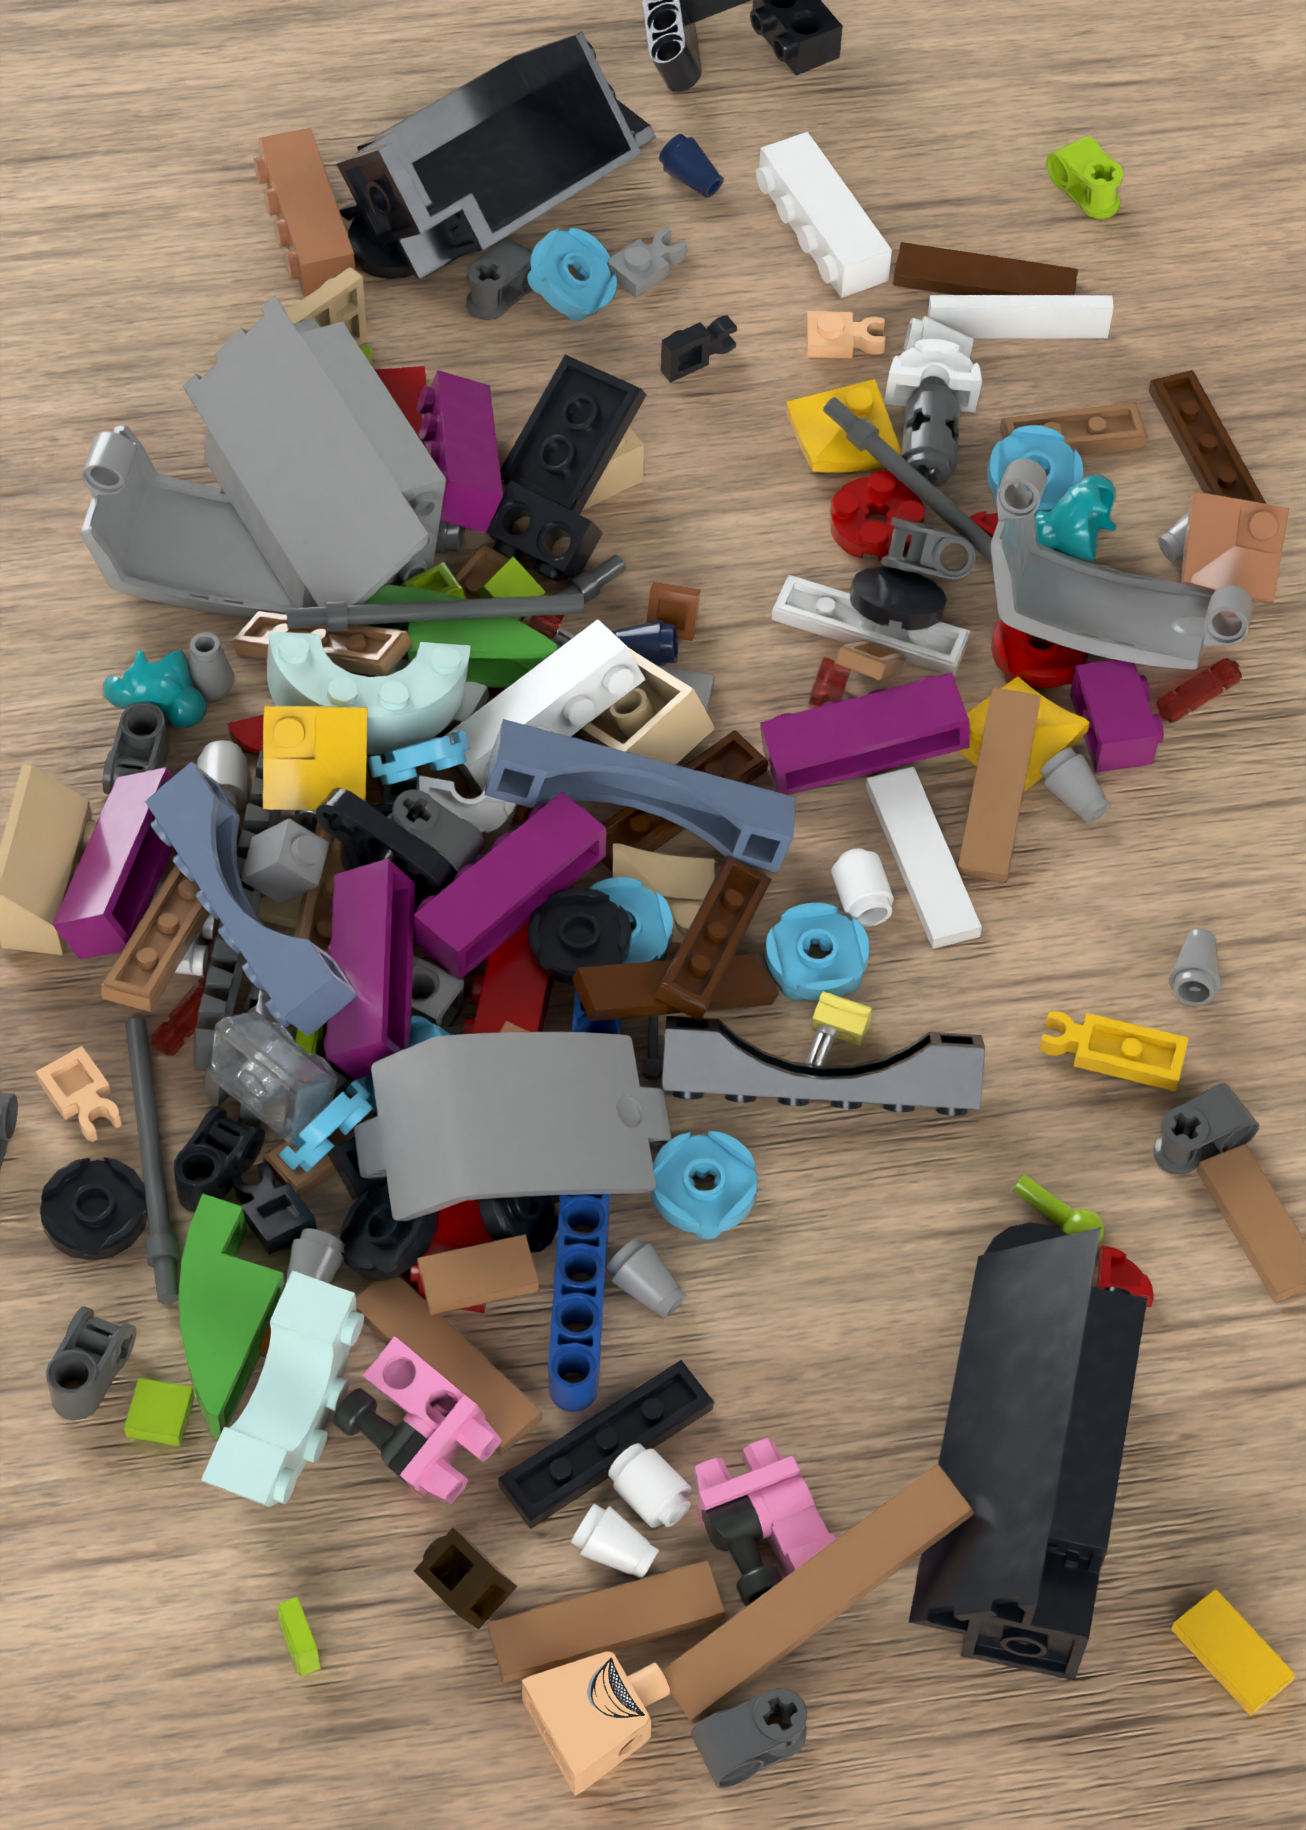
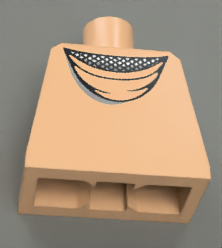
[522,1651,670,1796]

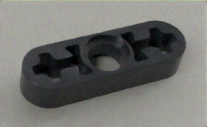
[316,788,454,899]

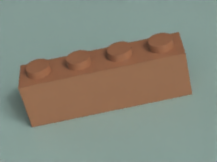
[254,128,355,296]

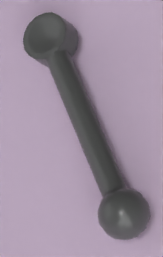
[642,1015,663,1080]

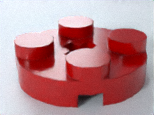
[830,471,925,561]
[991,620,1088,689]

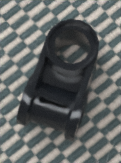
[174,1106,265,1213]

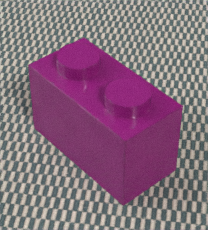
[1070,659,1164,773]

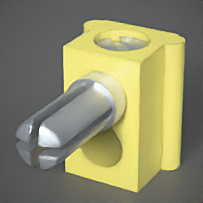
[805,991,872,1066]

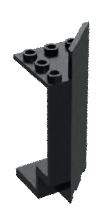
[336,31,656,281]
[909,1227,1147,1681]

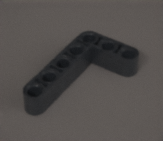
[642,0,751,92]

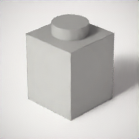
[241,819,329,904]

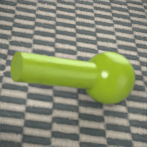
[1011,1174,1105,1245]

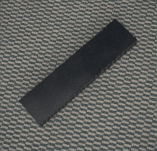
[498,1360,714,1529]

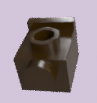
[414,1528,518,1630]

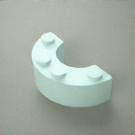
[267,631,471,755]
[201,1270,364,1507]

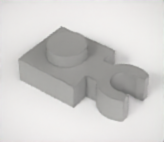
[607,228,687,298]

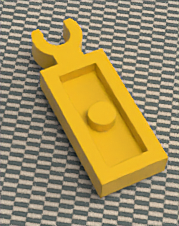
[1039,1011,1189,1092]

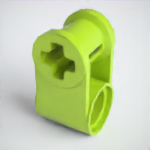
[1046,136,1123,219]

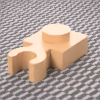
[806,311,886,359]
[36,1046,122,1142]

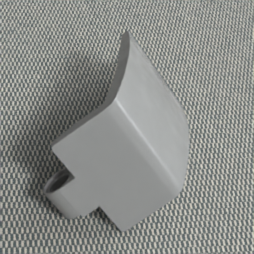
[81,425,295,618]
[991,458,1254,670]
[354,1032,672,1221]

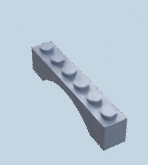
[485,719,795,873]
[145,762,358,1036]

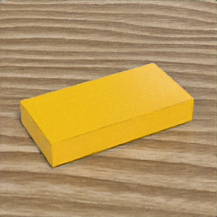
[1171,1588,1296,1717]

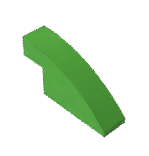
[363,584,558,687]
[179,1194,285,1438]

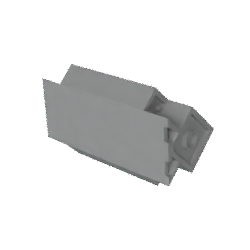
[183,295,446,608]

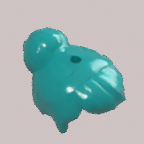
[1035,474,1116,562]
[103,650,207,728]

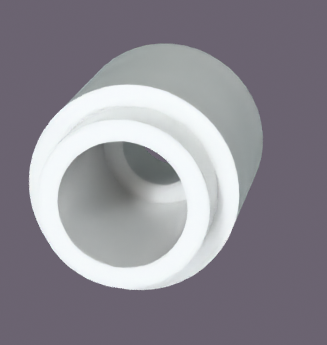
[197,740,247,812]
[831,848,894,927]
[608,1443,691,1528]

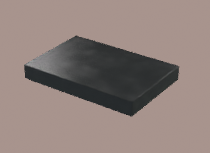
[500,354,647,515]

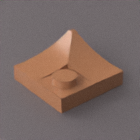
[1181,491,1289,604]

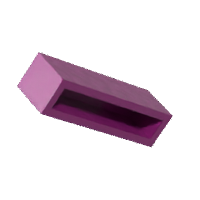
[417,370,503,533]
[760,673,970,795]
[52,767,173,959]
[414,792,606,980]
[324,859,415,1080]

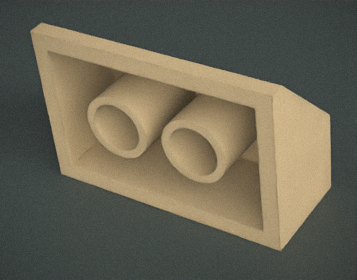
[0,764,98,955]

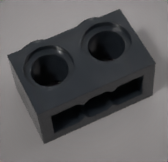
[750,0,843,75]
[486,480,603,583]

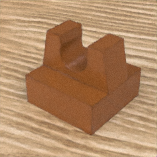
[646,582,701,641]

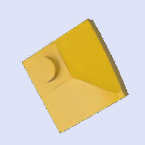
[786,379,901,473]
[959,676,1090,793]
[263,705,368,811]

